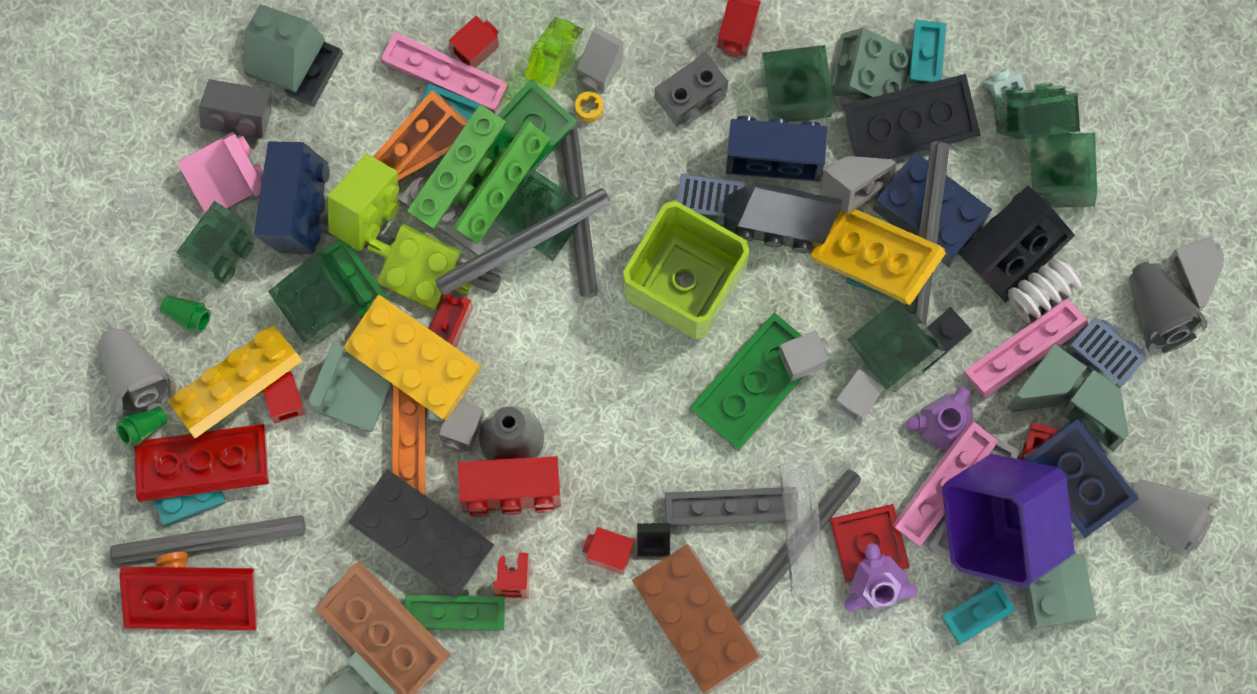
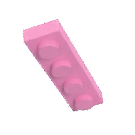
[381,32,509,114]
[964,299,1088,398]
[892,421,998,547]

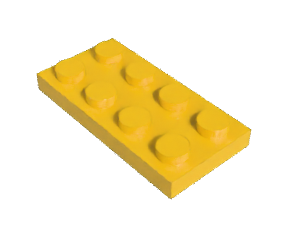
[810,209,946,305]
[343,294,483,421]
[167,325,302,438]

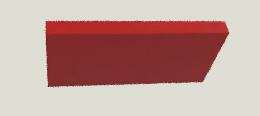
[134,424,269,502]
[119,566,258,630]

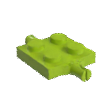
[367,224,472,310]

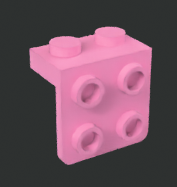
[179,132,263,216]

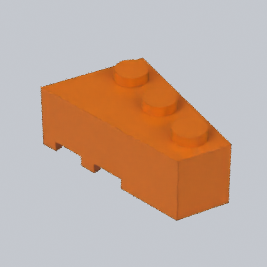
[373,89,468,181]

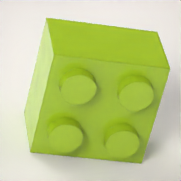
[327,153,399,251]

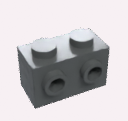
[654,53,729,127]
[199,79,272,139]

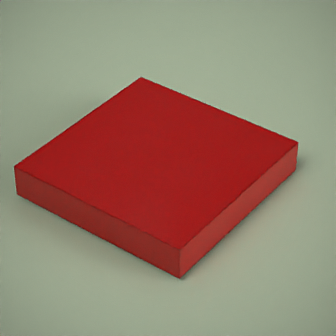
[829,504,910,583]

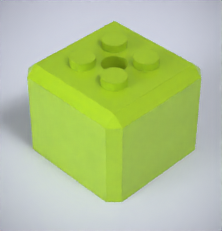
[623,200,750,340]

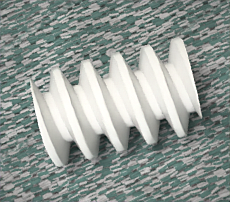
[1008,258,1082,323]

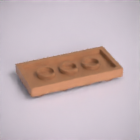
[315,561,452,694]

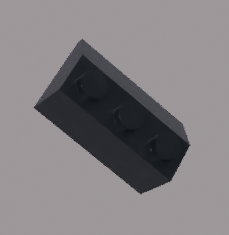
[724,181,842,253]
[958,185,1075,303]

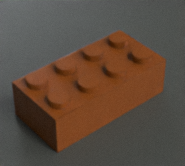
[632,544,763,694]

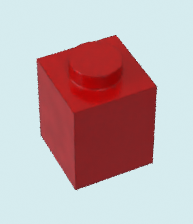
[449,15,499,68]
[263,371,306,424]
[582,527,635,575]

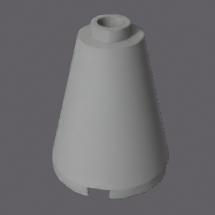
[98,328,177,418]
[1126,479,1220,559]

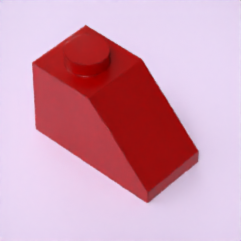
[717,0,761,57]

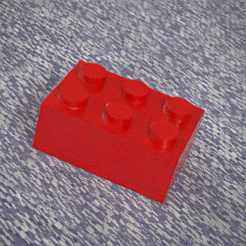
[458,456,561,517]

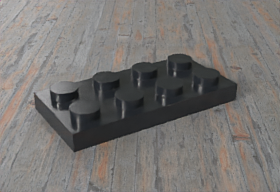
[842,74,981,159]
[348,469,494,600]

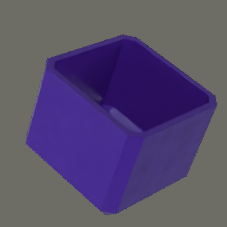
[941,454,1075,588]

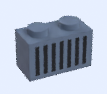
[677,174,744,227]
[1066,317,1146,389]

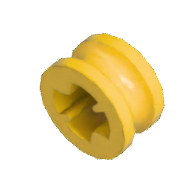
[575,91,603,123]

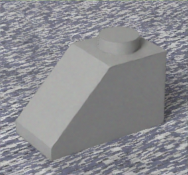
[577,26,623,93]
[820,156,896,214]
[1170,236,1224,311]

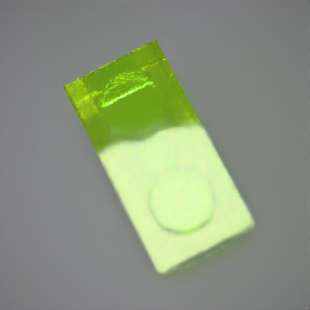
[524,17,584,89]

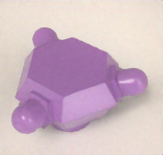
[906,387,974,451]
[844,543,917,612]

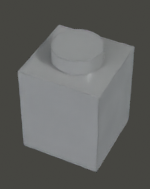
[778,330,831,381]
[834,369,885,425]
[439,401,485,453]

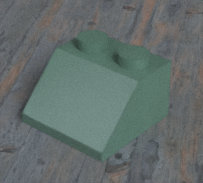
[244,4,325,93]
[1008,344,1087,412]
[1060,370,1129,452]
[1023,554,1097,629]

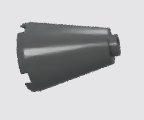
[1129,262,1208,354]
[479,406,544,460]

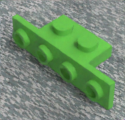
[407,104,507,229]
[453,120,550,245]

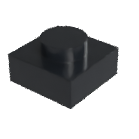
[637,523,670,557]

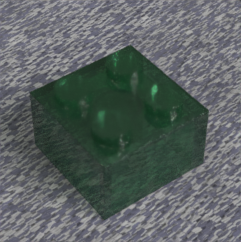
[760,45,834,122]
[993,83,1080,140]
[1029,133,1097,208]
[494,168,581,262]
[176,201,255,290]
[268,252,367,344]
[847,299,945,392]

